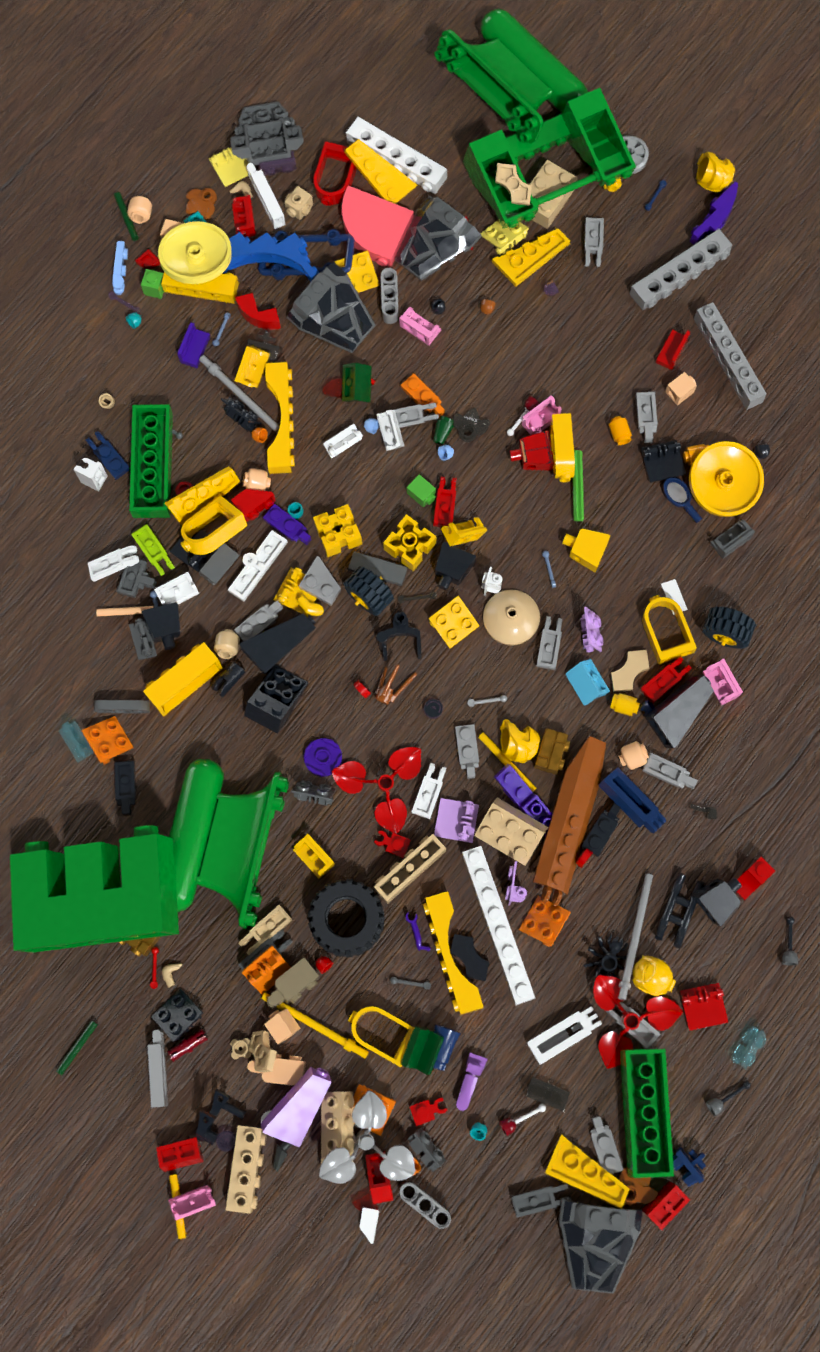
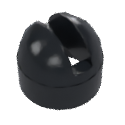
[431,298,446,315]
[755,445,770,459]

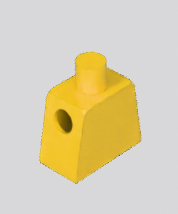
[562,529,611,573]

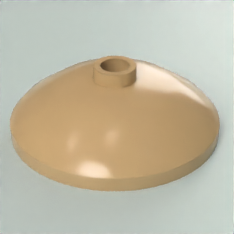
[483,590,540,645]

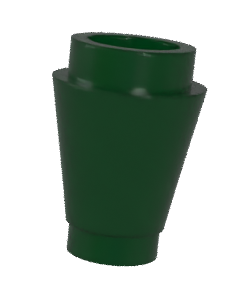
[433,416,454,445]

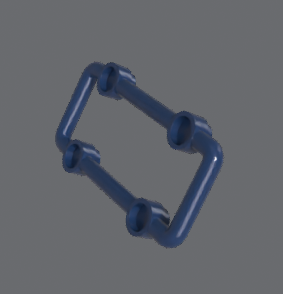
[258,229,355,280]

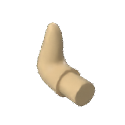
[230,181,253,198]
[162,963,182,988]

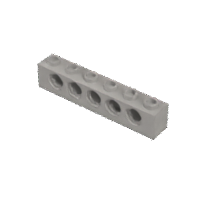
[630,229,732,310]
[694,302,767,410]

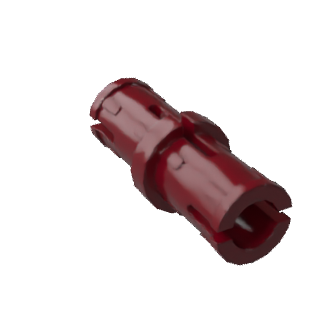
[167,1029,208,1062]

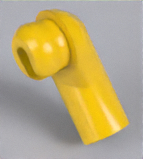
[297,595,324,616]

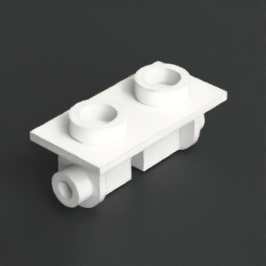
[323,423,363,459]
[481,567,502,596]

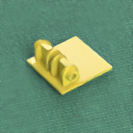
[209,147,249,187]
[480,220,529,255]

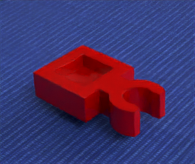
[374,831,411,859]
[410,1098,448,1126]

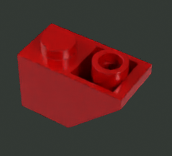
[231,489,276,522]

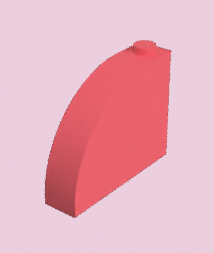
[342,186,414,268]

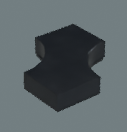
[450,934,489,982]

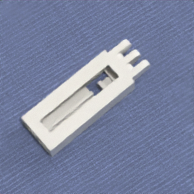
[247,163,285,229]
[527,1006,602,1065]

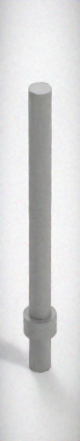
[199,355,280,433]

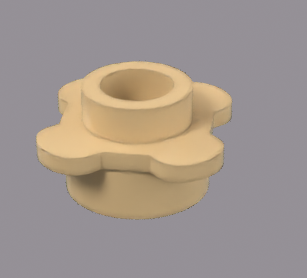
[230,1038,251,1059]

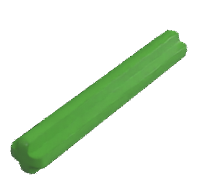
[573,450,584,522]

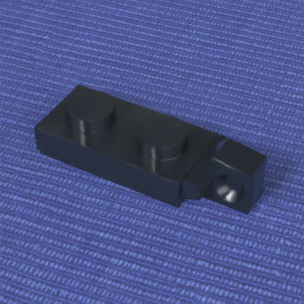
[115,761,136,816]
[581,803,621,857]

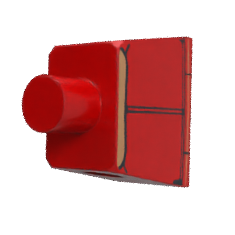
[509,431,554,470]

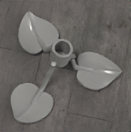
[319,1090,416,1184]

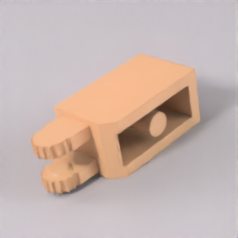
[247,1054,306,1085]

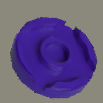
[304,738,342,777]

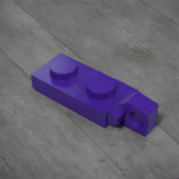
[263,504,312,545]

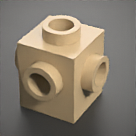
[285,186,313,220]

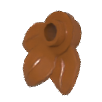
[186,188,217,221]
[619,1167,658,1205]

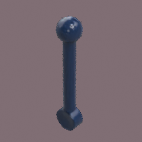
[645,180,667,211]

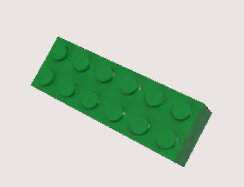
[129,404,173,518]
[620,1049,674,1178]

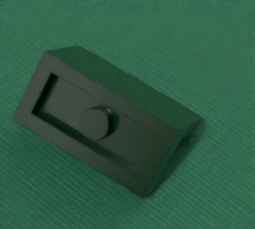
[342,363,372,403]
[400,1026,444,1075]

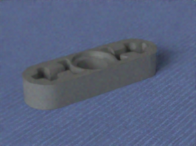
[94,700,150,714]

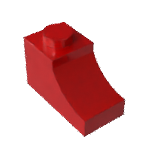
[735,856,775,901]
[365,1152,393,1204]

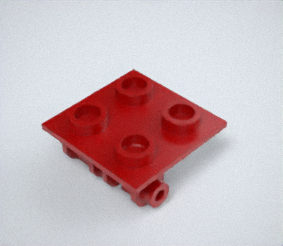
[680,983,729,1031]

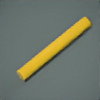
[169,1174,186,1239]

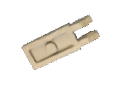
[239,905,293,955]

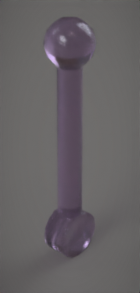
[108,292,141,314]

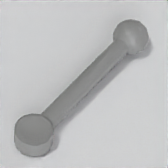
[467,695,507,707]

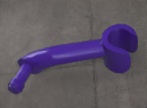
[406,912,431,951]

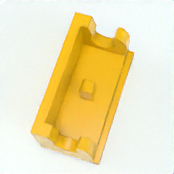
[234,346,270,388]
[441,517,487,546]
[293,834,335,879]

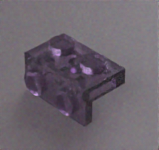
[259,151,296,176]

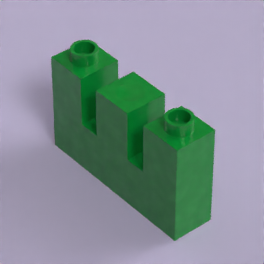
[10,825,179,953]

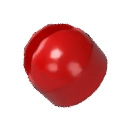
[316,956,333,974]

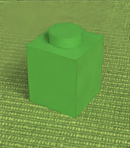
[141,269,164,299]
[407,474,436,508]

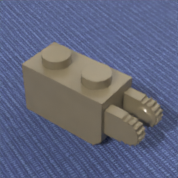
[267,958,319,1008]

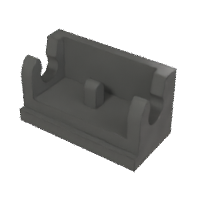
[710,519,755,559]
[199,543,240,585]

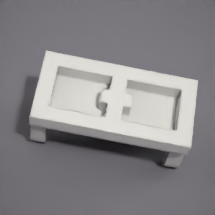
[376,410,404,451]
[74,458,108,492]
[154,572,199,605]

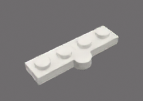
[228,530,288,602]

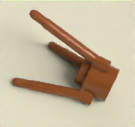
[375,664,417,705]

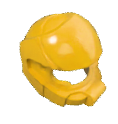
[696,151,735,192]
[500,719,540,763]
[632,956,676,996]

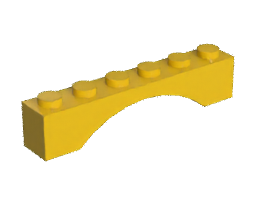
[265,362,295,474]
[423,891,484,1015]

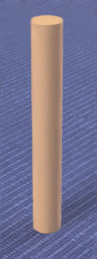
[96,606,154,617]

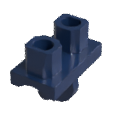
[673,1146,706,1187]

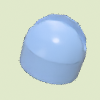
[364,418,379,434]
[438,445,454,461]

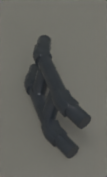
[655,873,705,948]

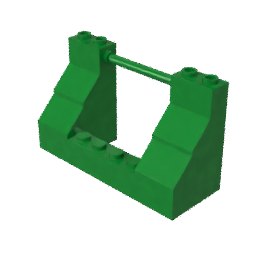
[463,88,636,229]

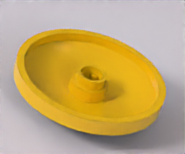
[689,441,764,517]

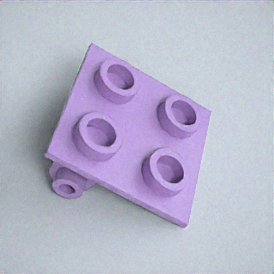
[581,607,603,652]
[434,798,479,843]
[505,861,527,906]

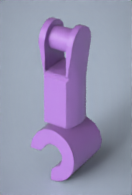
[456,1053,487,1111]

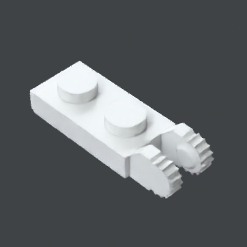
[88,546,139,582]
[412,763,447,819]

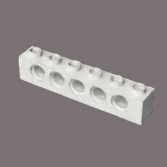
[346,117,447,194]

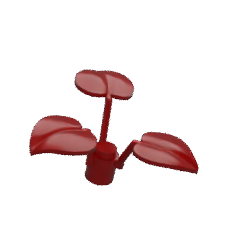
[332,747,421,834]
[593,975,683,1069]

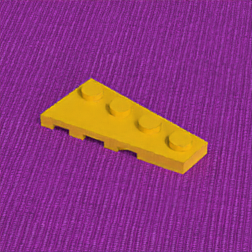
[344,139,417,204]
[492,229,570,287]
[164,466,240,527]
[545,1134,630,1209]

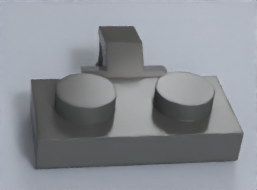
[117,560,157,598]

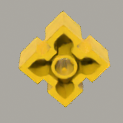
[313,504,362,557]
[383,514,436,572]

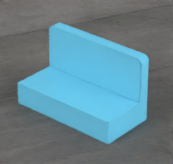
[566,659,610,706]

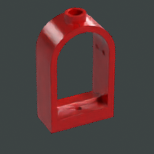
[314,141,357,206]

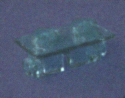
[59,721,94,763]
[732,1026,766,1070]

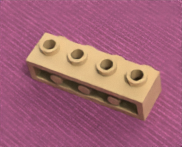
[374,834,446,904]
[321,1092,354,1164]
[226,1125,267,1214]

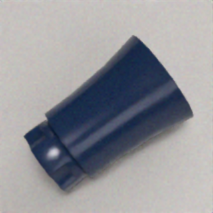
[433,1024,461,1071]

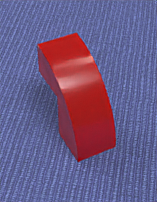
[235,293,281,330]

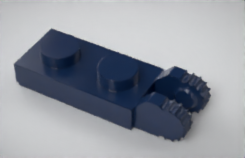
[85,431,131,480]

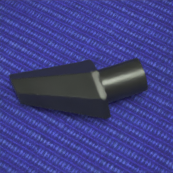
[272,1141,292,1172]

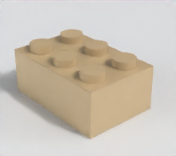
[530,160,578,229]
[474,798,548,866]

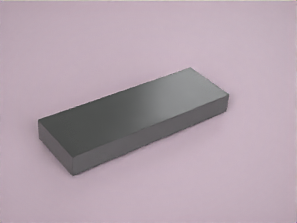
[348,552,408,586]

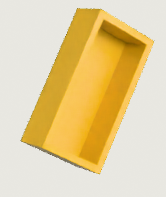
[143,642,223,717]

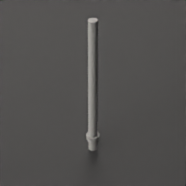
[618,874,653,1001]

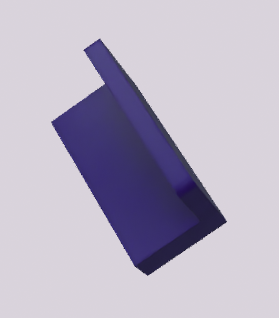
[177,322,210,368]

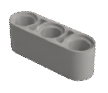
[381,268,399,324]
[400,1182,451,1229]

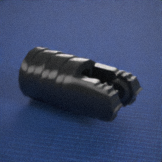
[211,662,246,697]

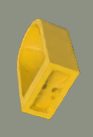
[550,413,575,483]
[181,495,247,555]
[642,595,697,665]
[348,1007,414,1067]

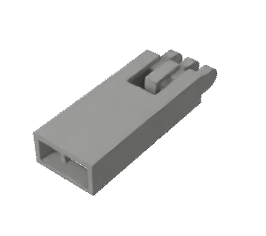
[148,1030,168,1108]

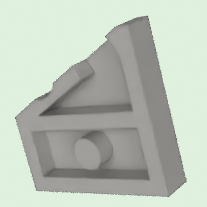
[299,556,341,606]

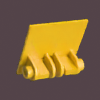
[335,251,380,293]
[273,567,317,616]
[428,596,479,649]

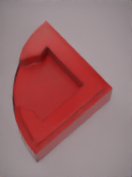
[135,249,160,268]

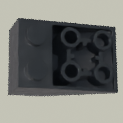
[244,665,309,734]

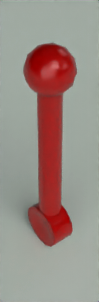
[150,947,159,989]

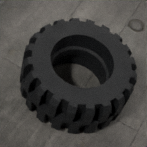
[308,879,385,958]

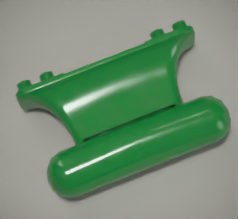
[435,9,588,144]
[169,759,289,929]

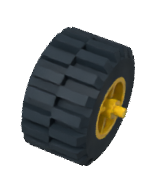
[343,566,394,616]
[702,607,756,649]

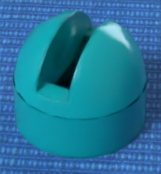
[126,313,141,329]
[288,502,304,519]
[470,1122,487,1141]

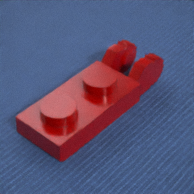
[433,476,457,527]
[640,657,692,704]

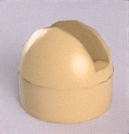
[99,393,115,409]

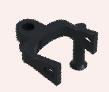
[376,612,422,661]
[196,1088,247,1146]

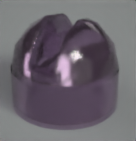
[544,280,559,296]

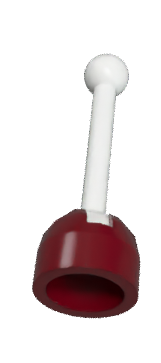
[507,396,540,436]
[499,1104,546,1136]

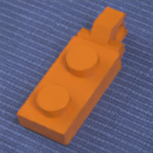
[401,373,445,418]

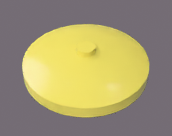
[158,222,232,284]

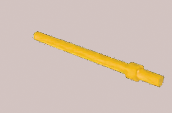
[261,992,369,1059]

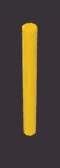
[478,732,537,792]

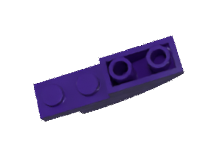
[690,181,738,245]
[494,764,552,836]

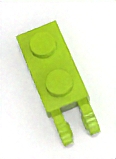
[131,524,175,576]

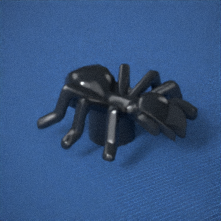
[583,935,636,979]

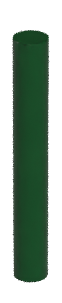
[114,192,139,241]
[56,1020,98,1075]

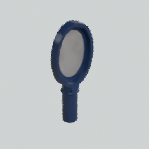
[663,478,702,523]

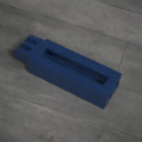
[598,767,666,833]

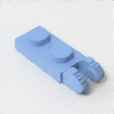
[112,241,128,295]

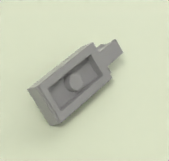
[636,392,658,443]
[234,600,283,641]
[455,724,479,779]
[642,753,698,789]
[590,1116,623,1174]

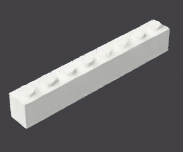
[462,846,535,1006]

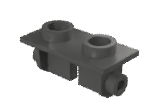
[129,619,157,660]
[408,1128,446,1172]

